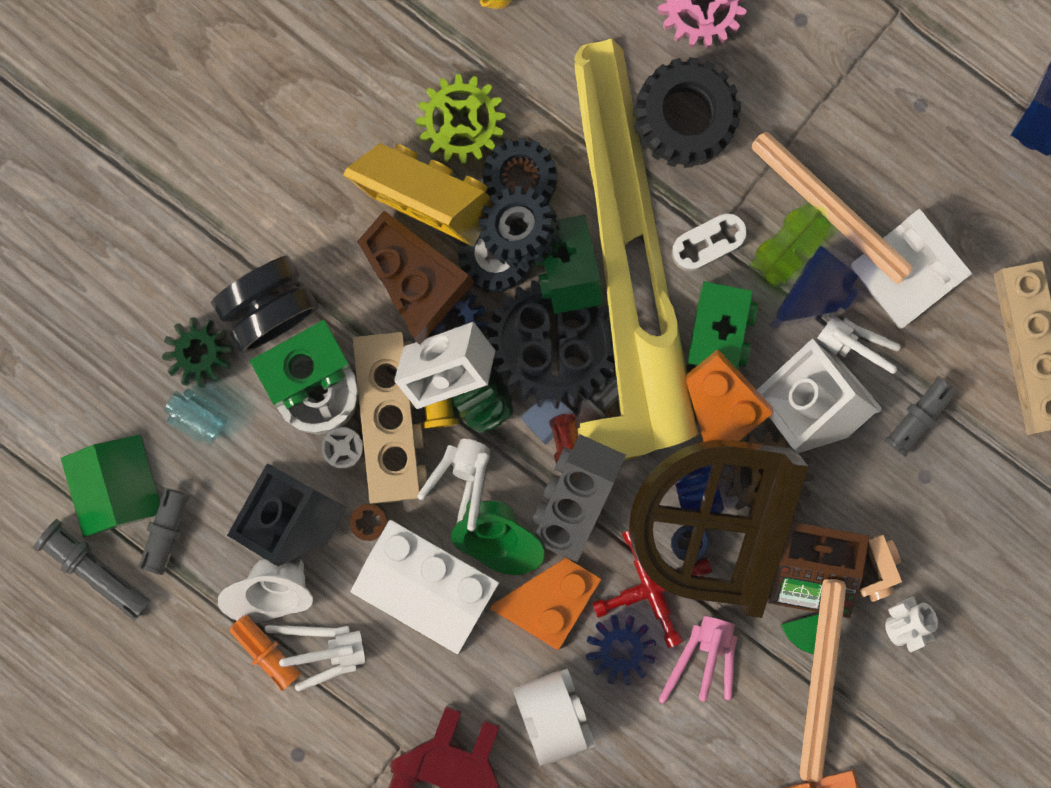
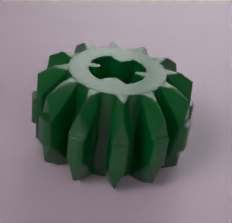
[162,317,234,388]
[452,366,513,433]

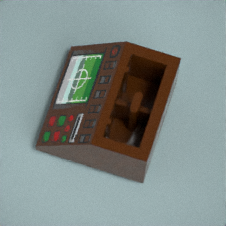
[768,522,869,618]

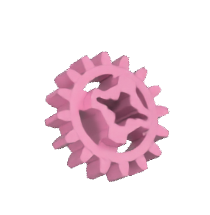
[657,0,746,49]

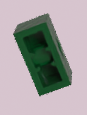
[535,214,603,314]

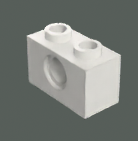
[394,322,495,409]

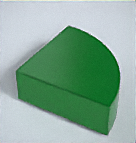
[780,614,819,654]

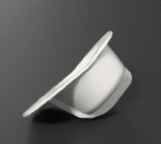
[218,558,313,623]

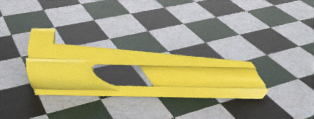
[574,38,698,460]

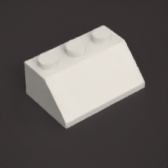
[350,520,500,654]

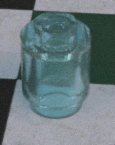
[163,388,229,445]

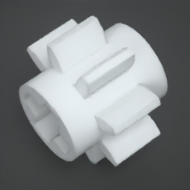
[885,597,938,652]

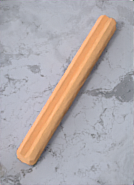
[752,131,913,284]
[799,579,846,782]

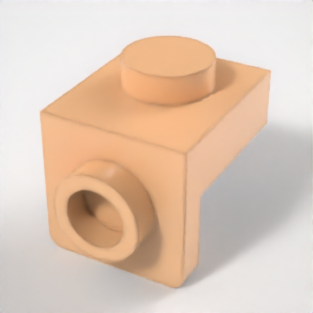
[858,535,902,602]

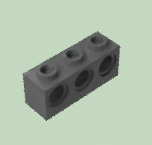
[531,434,626,562]

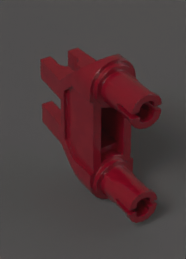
[388,706,500,788]

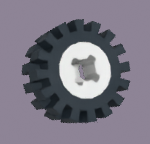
[458,221,532,293]

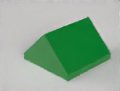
[60,434,160,537]

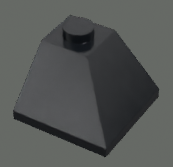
[227,463,347,566]

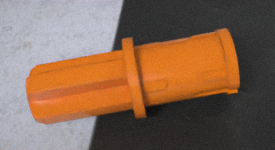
[229,615,301,691]

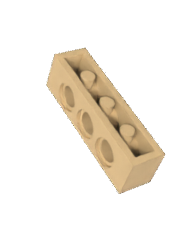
[993,261,1051,435]
[352,332,427,504]

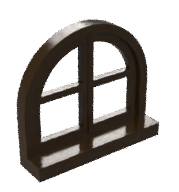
[629,440,809,618]

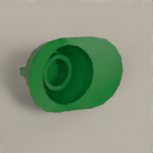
[451,500,545,575]

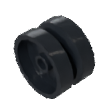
[210,255,319,354]

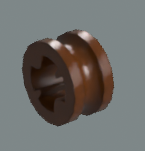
[349,504,388,541]

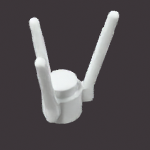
[816,315,901,413]
[417,439,491,531]
[264,625,366,691]

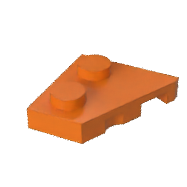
[686,349,773,441]
[490,558,601,650]

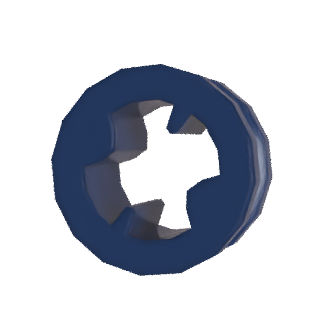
[671,526,709,561]

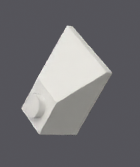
[757,338,878,453]

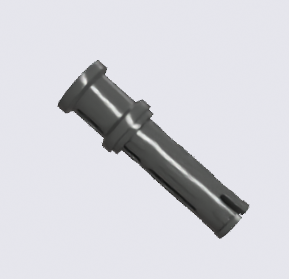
[33,519,151,621]

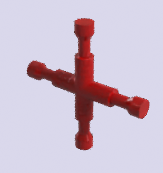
[592,530,713,648]

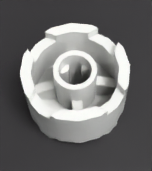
[277,356,359,435]
[512,669,596,766]

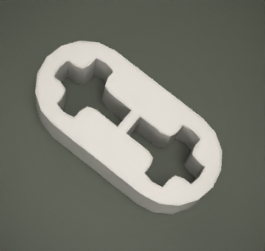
[672,213,746,271]

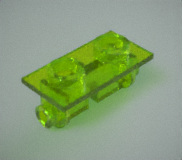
[749,204,831,287]

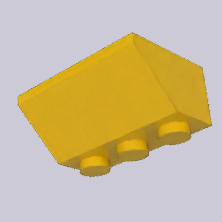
[343,143,494,247]

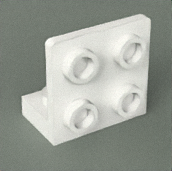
[850,208,972,328]

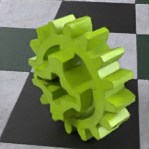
[416,74,506,166]

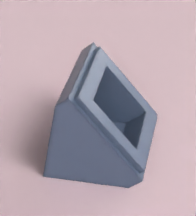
[520,398,576,445]

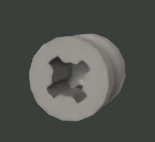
[321,427,364,469]

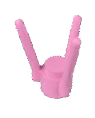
[659,616,738,704]

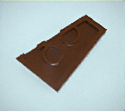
[357,211,474,345]

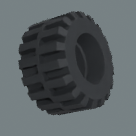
[633,57,741,168]

